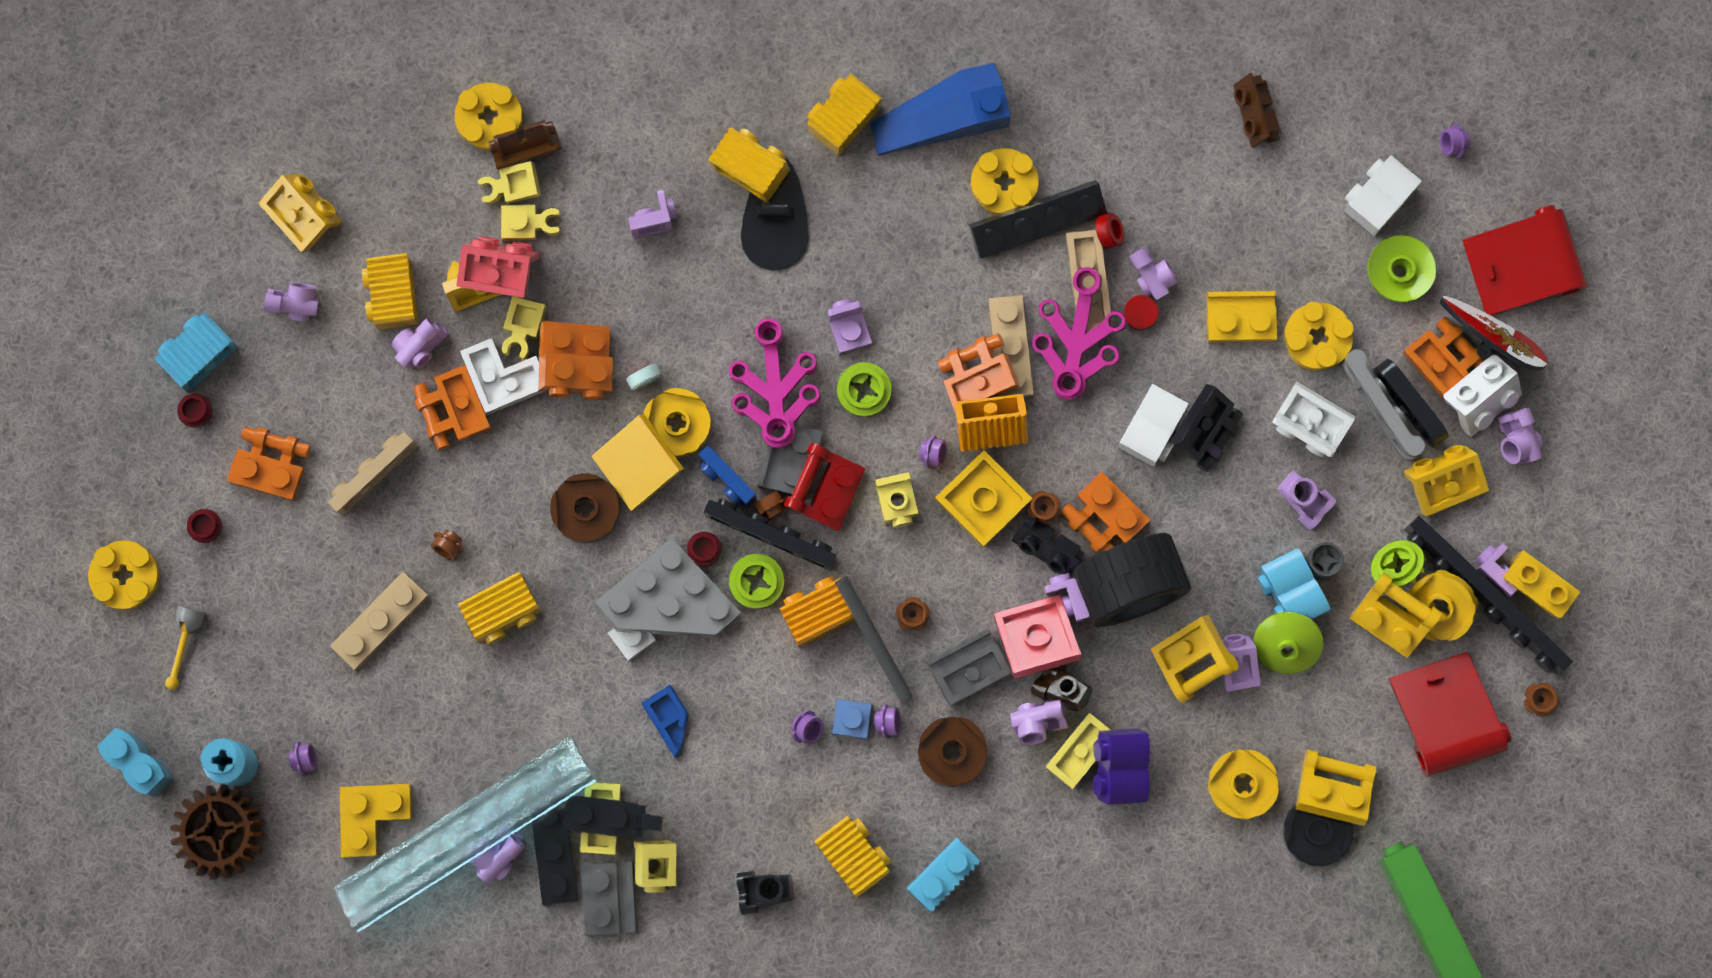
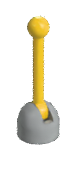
[165,606,206,690]

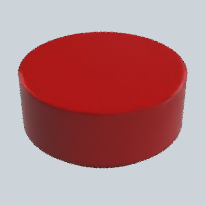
[1096,213,1124,249]
[1123,295,1158,331]

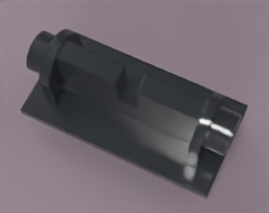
[1012,516,1085,577]

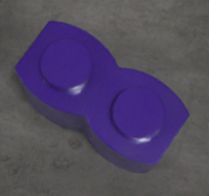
[1093,728,1150,805]

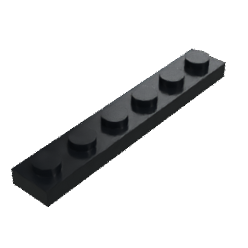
[1404,516,1573,674]

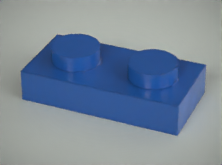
[698,445,757,508]

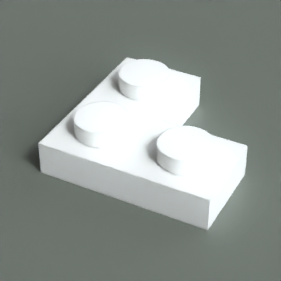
[460,338,545,415]

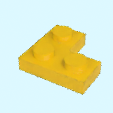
[340,784,412,858]

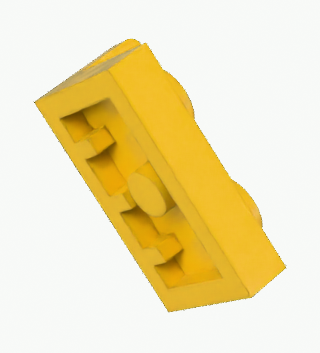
[258,173,342,252]
[1404,445,1489,517]
[1503,550,1580,619]

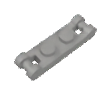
[1342,349,1425,461]

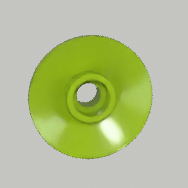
[1367,235,1436,303]
[1253,612,1323,674]

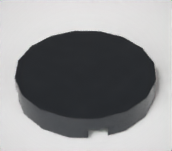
[1283,804,1353,866]

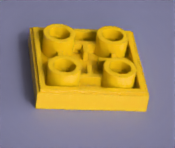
[591,414,684,511]

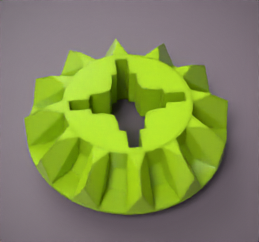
[837,362,891,417]
[1371,540,1427,590]
[729,554,784,609]

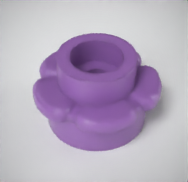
[1440,124,1470,158]
[919,435,947,469]
[875,704,901,738]
[791,710,824,744]
[289,742,317,776]

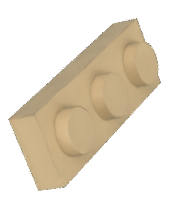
[1065,230,1113,333]
[988,295,1034,398]
[328,432,418,517]
[330,572,429,671]

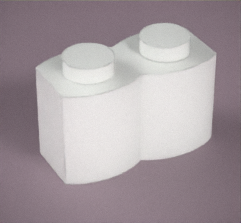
[1343,155,1422,237]
[1118,384,1189,467]

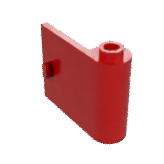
[1462,205,1588,316]
[1389,652,1511,777]

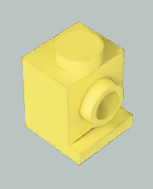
[875,472,918,528]
[634,840,676,893]

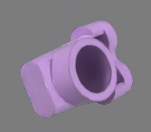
[1129,246,1179,300]
[264,282,319,321]
[391,318,449,370]
[1497,407,1543,465]
[1277,471,1337,530]
[1010,700,1068,745]
[469,826,525,884]

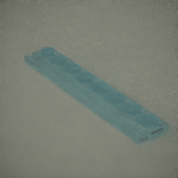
[334,736,596,932]

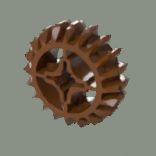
[170,784,267,880]

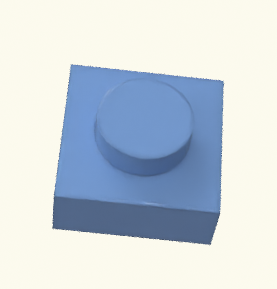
[832,699,872,739]

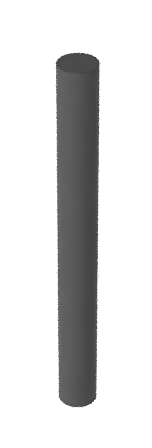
[835,576,913,702]

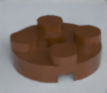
[550,473,620,543]
[917,717,987,787]

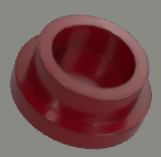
[177,393,212,428]
[187,509,222,543]
[687,532,722,566]

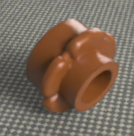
[754,490,786,519]
[1027,491,1060,524]
[431,530,464,561]
[896,597,930,631]
[1524,682,1558,717]

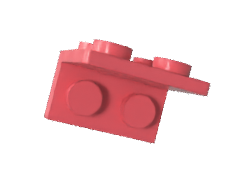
[456,236,541,298]

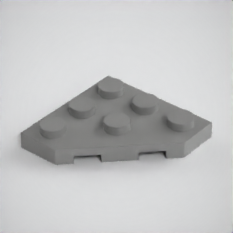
[593,538,741,638]

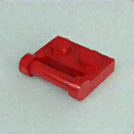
[784,443,866,531]

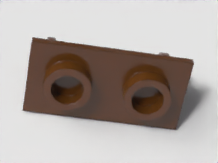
[1233,73,1281,148]
[488,120,562,170]

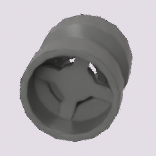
[1305,542,1344,581]

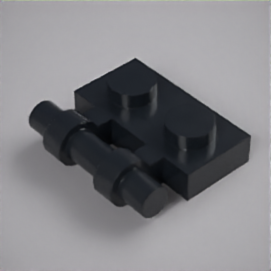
[1171,384,1244,472]

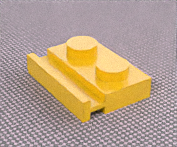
[1206,291,1277,342]

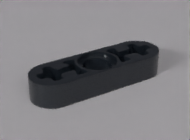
[1373,359,1449,448]

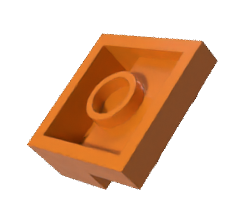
[538,321,613,400]

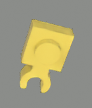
[478,161,541,204]
[501,205,560,241]
[502,296,547,360]

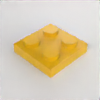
[935,450,1033,548]

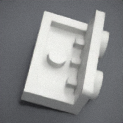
[1444,354,1522,437]
[1272,381,1356,458]

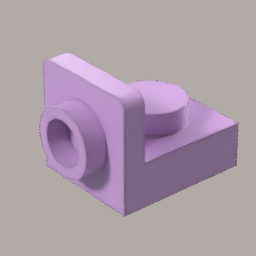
[628,190,677,239]
[827,299,872,355]
[1476,543,1517,598]
[1044,573,1090,623]
[1222,634,1261,692]

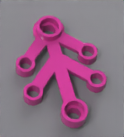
[1032,267,1127,400]
[728,318,821,449]

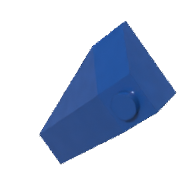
[870,63,1011,155]

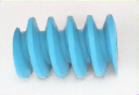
[200,738,258,787]

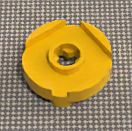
[454,83,523,151]
[971,148,1039,215]
[1284,302,1353,371]
[643,388,711,458]
[88,540,160,610]
[1407,570,1478,641]
[1207,749,1279,820]

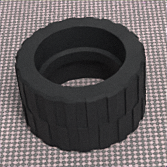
[1073,533,1192,627]

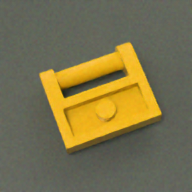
[1350,573,1442,658]
[1151,615,1239,703]
[1295,749,1376,826]

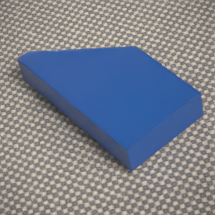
[641,685,689,758]

